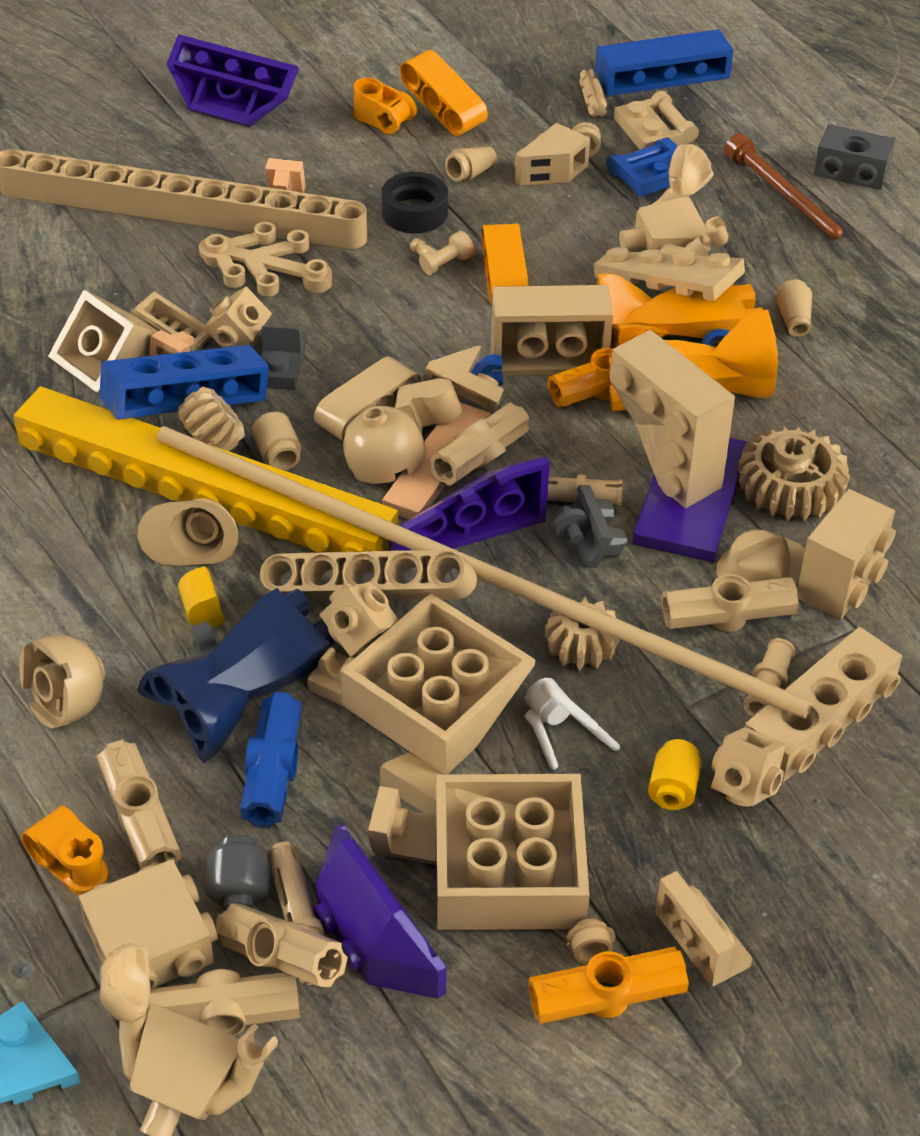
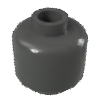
[205,836,270,911]

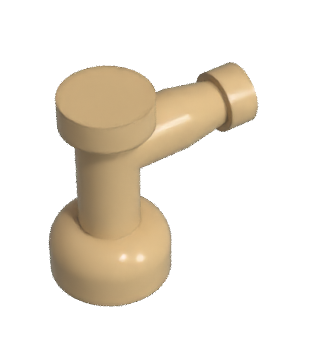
[410,230,475,275]

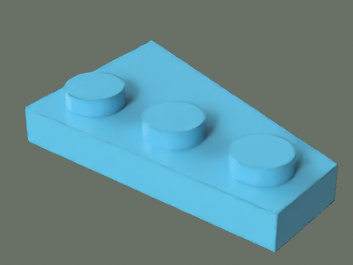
[0,1001,80,1105]

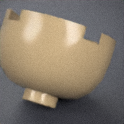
[343,406,426,484]
[19,634,105,729]

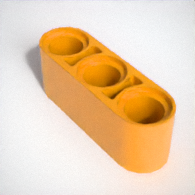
[399,50,488,136]
[482,224,528,304]

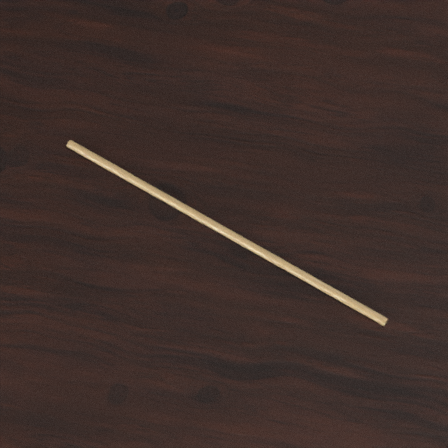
[157,426,812,719]

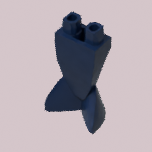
[137,588,335,763]

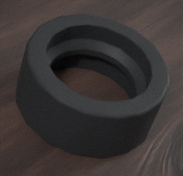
[382,172,448,233]

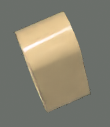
[314,356,423,442]

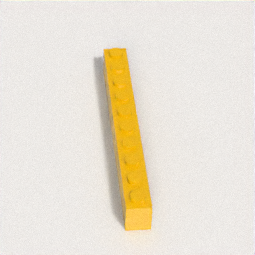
[13,386,398,572]

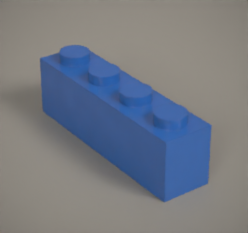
[595,29,734,96]

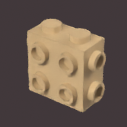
[78,859,218,989]

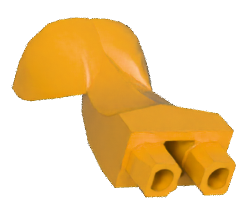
[597,273,763,349]
[608,309,778,412]

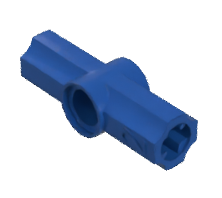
[240,692,302,828]

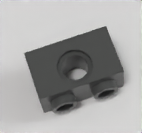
[814,124,896,190]

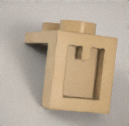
[368,786,437,865]

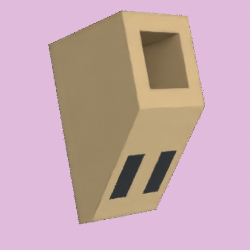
[514,123,590,186]

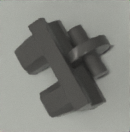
[553,485,627,568]

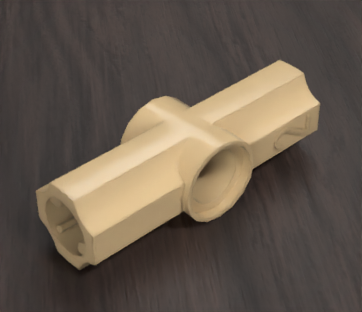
[430,402,529,486]
[661,574,799,632]
[97,739,181,870]
[215,903,348,987]
[148,969,300,1036]

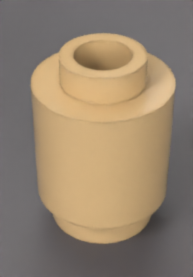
[251,412,301,471]

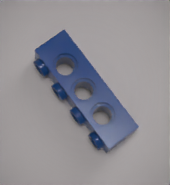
[100,345,269,419]

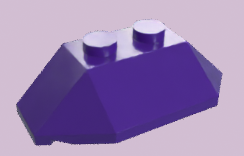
[166,34,299,127]
[314,823,447,999]

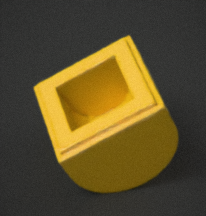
[178,566,225,627]

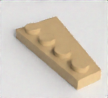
[593,247,745,301]

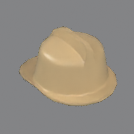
[137,498,239,566]
[716,530,805,585]

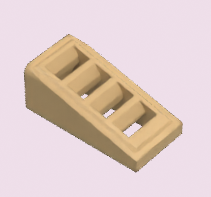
[131,291,212,351]

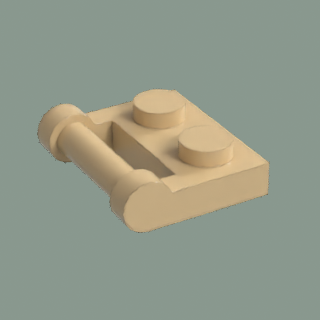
[614,91,699,150]

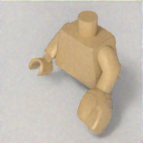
[619,144,729,256]
[100,943,278,1136]

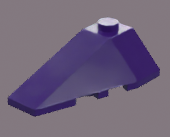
[389,457,550,551]

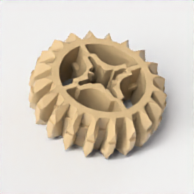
[738,425,850,522]

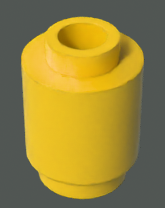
[648,739,702,811]

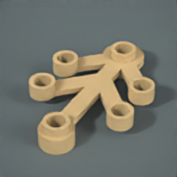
[199,222,332,296]

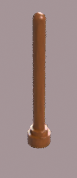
[724,133,843,239]

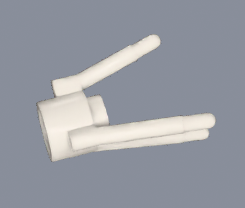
[525,678,620,770]

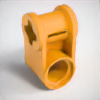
[353,77,417,135]
[21,805,109,895]

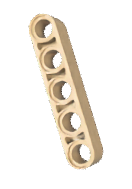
[260,550,477,602]

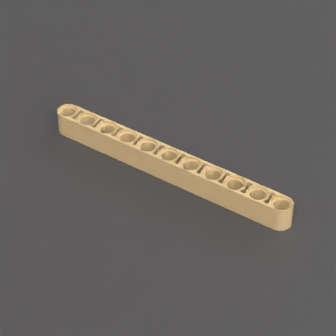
[0,149,367,249]

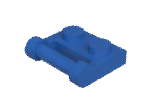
[606,137,678,197]

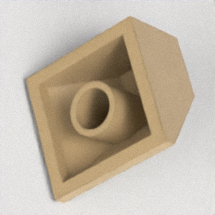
[48,290,158,393]

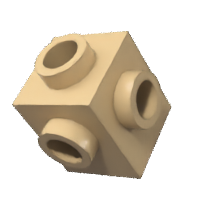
[204,286,272,348]
[320,582,399,657]
[711,727,786,806]

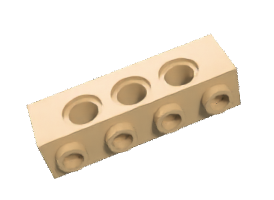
[745,626,903,783]

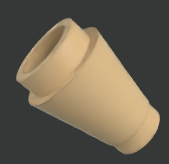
[445,146,497,183]
[775,280,812,337]

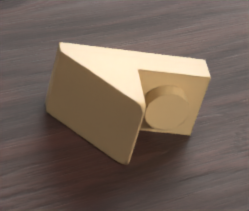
[424,345,504,413]

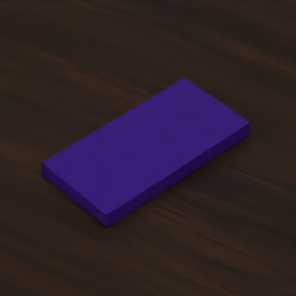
[632,438,749,562]

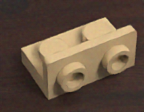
[655,871,752,987]

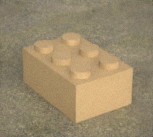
[491,285,613,376]

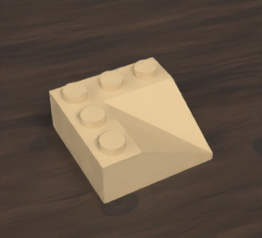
[610,330,735,509]
[341,593,535,774]
[436,774,590,930]

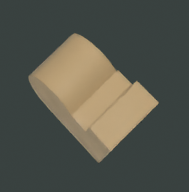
[395,378,462,433]

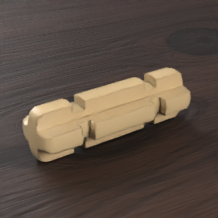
[579,69,607,118]

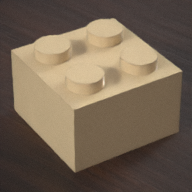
[797,489,896,620]

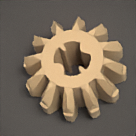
[178,387,245,452]
[545,596,620,672]

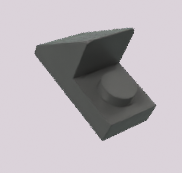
[261,326,307,390]

